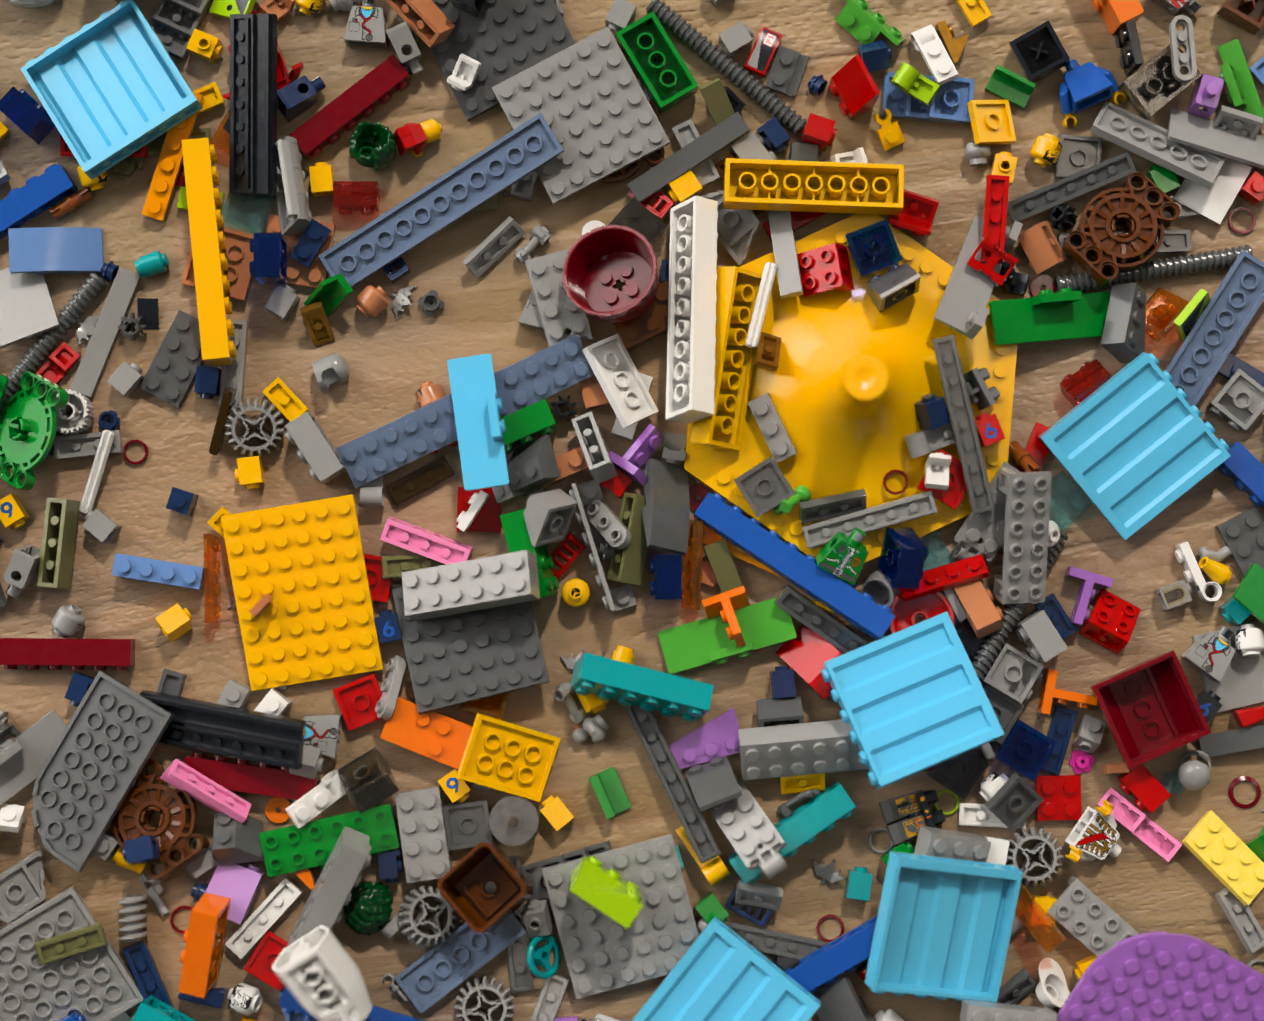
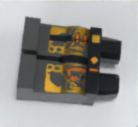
[878,790,946,845]

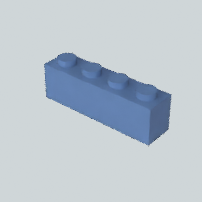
[112,553,208,590]

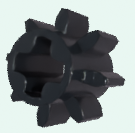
[1049,203,1078,232]
[551,395,577,422]

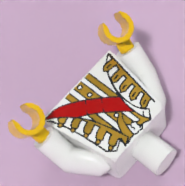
[1065,799,1122,862]

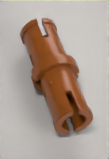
[49,187,94,221]
[1009,441,1042,472]

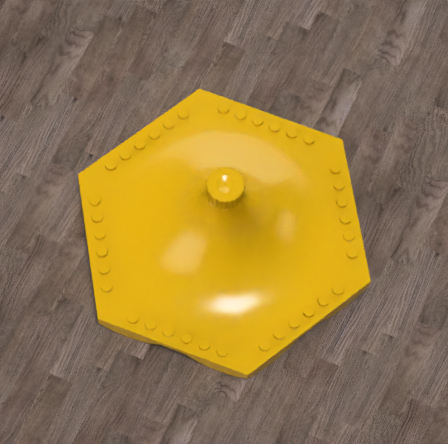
[684,214,1018,563]

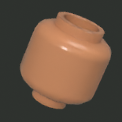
[355,285,389,318]
[416,381,446,408]

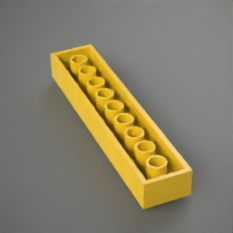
[181,138,237,367]

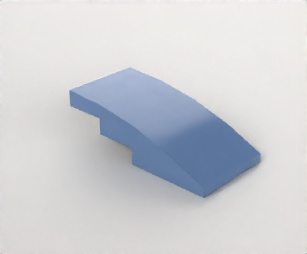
[880,72,975,123]
[8,227,104,275]

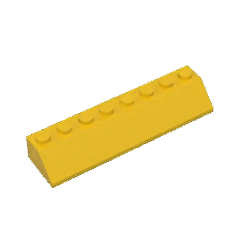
[690,266,762,451]

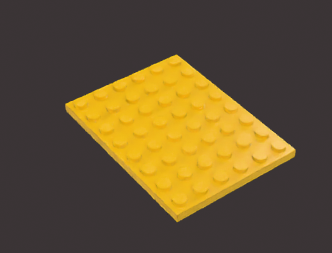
[221,494,384,691]

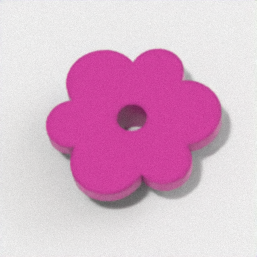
[1069,749,1095,774]

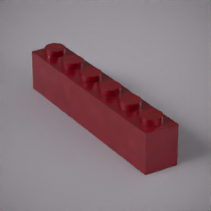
[289,54,411,160]
[0,638,135,670]
[184,752,321,800]

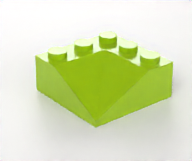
[570,855,643,929]

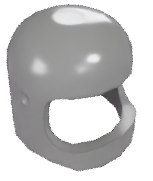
[312,353,350,394]
[861,570,898,607]
[1178,750,1212,791]

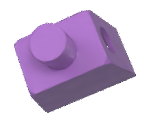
[1186,74,1224,119]

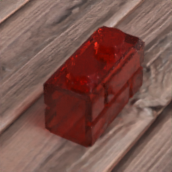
[333,181,380,215]
[1060,359,1112,407]

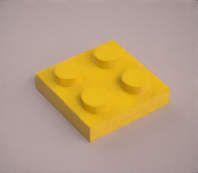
[967,100,1016,145]

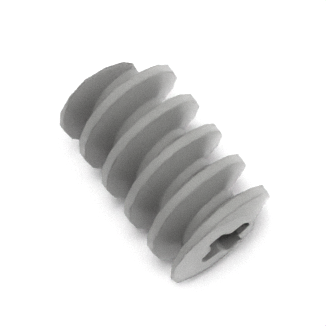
[118,894,148,942]

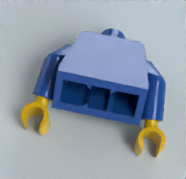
[1059,59,1126,129]

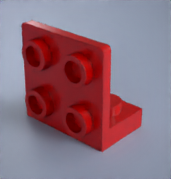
[797,243,854,297]
[1079,589,1141,654]

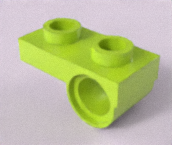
[891,63,940,106]

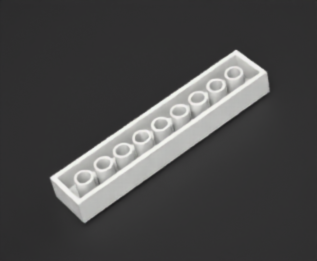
[666,196,718,424]

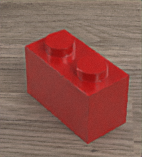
[800,113,837,151]
[1117,764,1171,813]

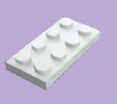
[582,333,658,428]

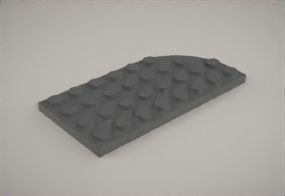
[31,671,174,872]

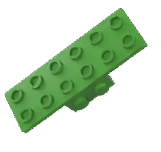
[658,597,797,674]

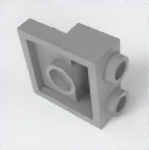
[1209,369,1264,431]
[983,643,1044,704]

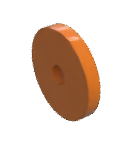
[265,797,291,823]

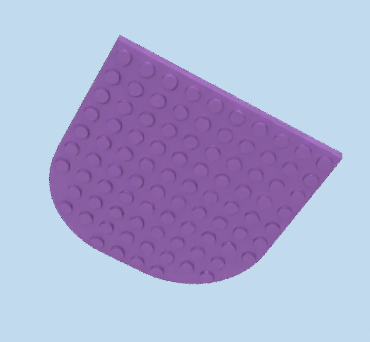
[1057,931,1264,1021]

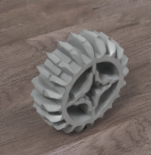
[225,397,284,457]
[1006,827,1064,888]
[397,886,458,947]
[455,976,515,1021]

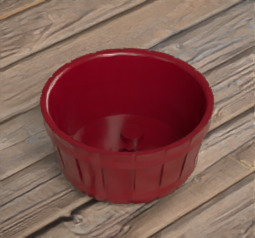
[562,225,658,323]

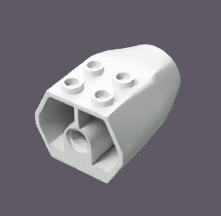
[272,925,373,1021]

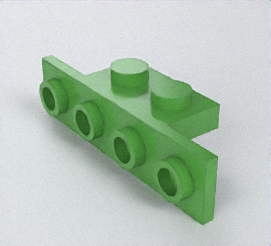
[835,0,905,46]
[1217,39,1264,122]

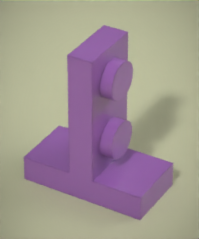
[609,424,665,486]
[1065,566,1114,625]

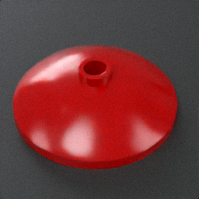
[889,592,955,634]

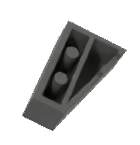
[1101,283,1146,363]

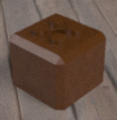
[438,842,533,933]

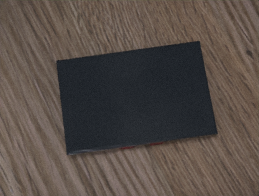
[137,298,159,329]

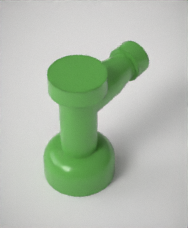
[774,485,811,514]

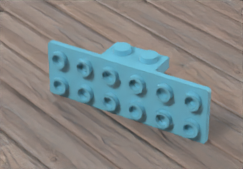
[447,353,509,491]

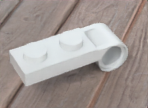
[910,25,958,85]
[1174,541,1222,602]
[285,770,350,828]

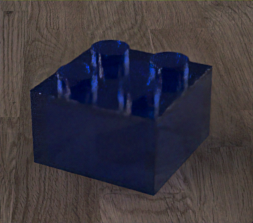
[0,86,56,145]
[844,219,903,280]
[249,233,287,284]
[878,527,928,588]
[650,554,682,600]
[994,719,1057,782]

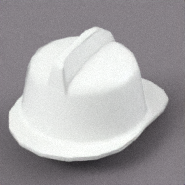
[1035,958,1070,1009]

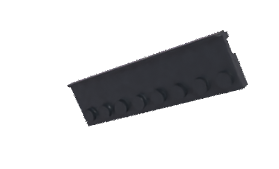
[230,13,277,194]
[140,690,306,770]

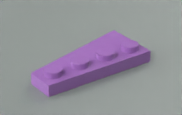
[669,707,740,769]

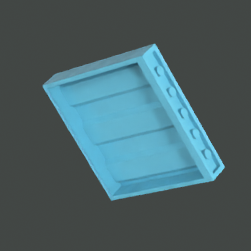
[20,0,203,179]
[1038,352,1231,540]
[821,611,1004,790]
[864,851,1023,1002]
[631,916,821,1021]

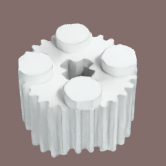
[55,389,95,435]

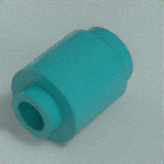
[135,250,170,278]

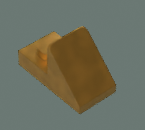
[934,20,969,66]
[300,301,335,346]
[751,332,781,371]

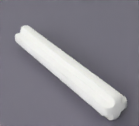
[745,262,777,348]
[79,430,115,514]

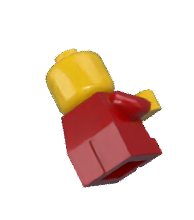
[393,119,442,158]

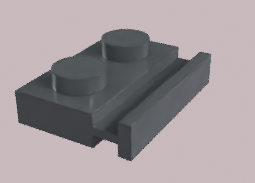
[765,46,809,98]

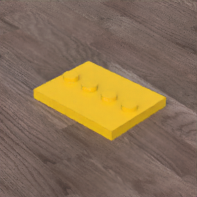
[456,713,561,802]

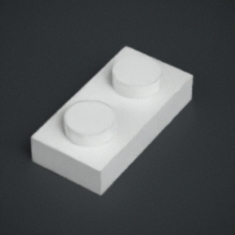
[456,490,489,533]

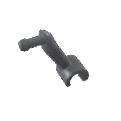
[777,789,820,818]

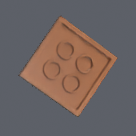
[259,214,336,289]
[181,227,263,302]

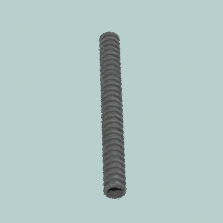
[646,0,807,135]
[1055,245,1253,293]
[0,273,107,413]
[971,529,1068,681]

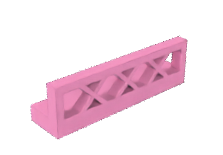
[380,516,474,564]
[161,759,251,824]

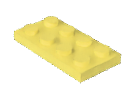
[1182,810,1264,906]

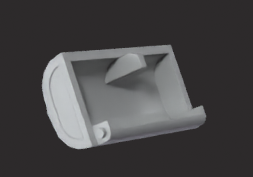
[271,136,312,236]

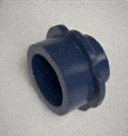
[808,75,827,96]
[100,261,119,282]
[98,410,120,431]
[190,881,208,903]

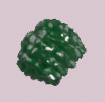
[349,121,397,172]
[343,881,393,936]

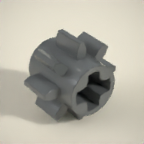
[118,312,148,341]

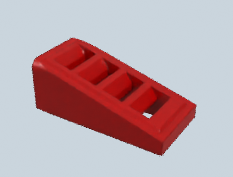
[626,190,674,222]
[550,532,586,580]
[1232,706,1264,728]

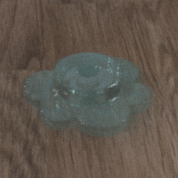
[1160,770,1183,795]

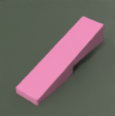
[1097,788,1182,863]

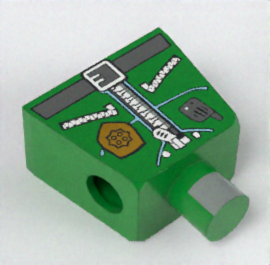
[815,528,868,585]

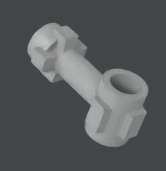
[514,225,551,264]
[553,682,586,724]

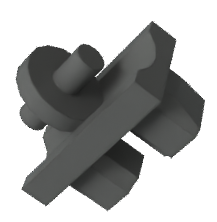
[964,367,1000,411]

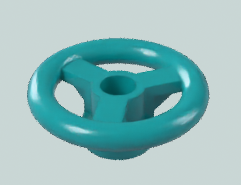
[527,935,561,979]

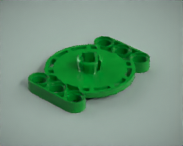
[0,372,68,491]

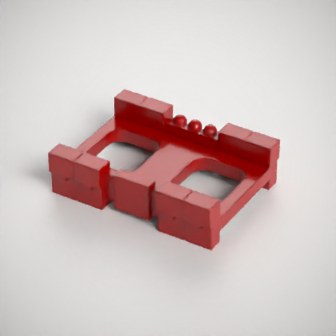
[967,238,1019,286]

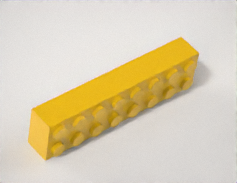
[723,158,904,215]

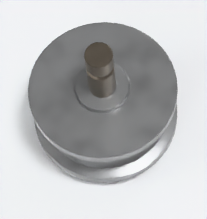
[489,795,539,846]

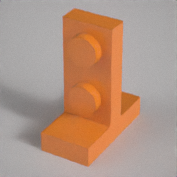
[702,586,750,648]
[1037,669,1097,715]

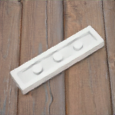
[225,877,303,959]

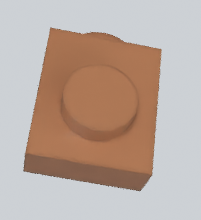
[258,0,295,23]

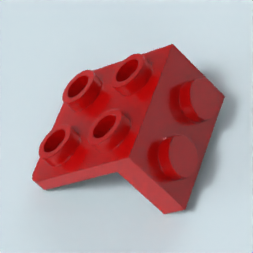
[888,189,939,237]

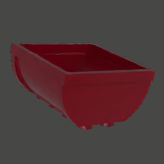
[1090,650,1211,769]

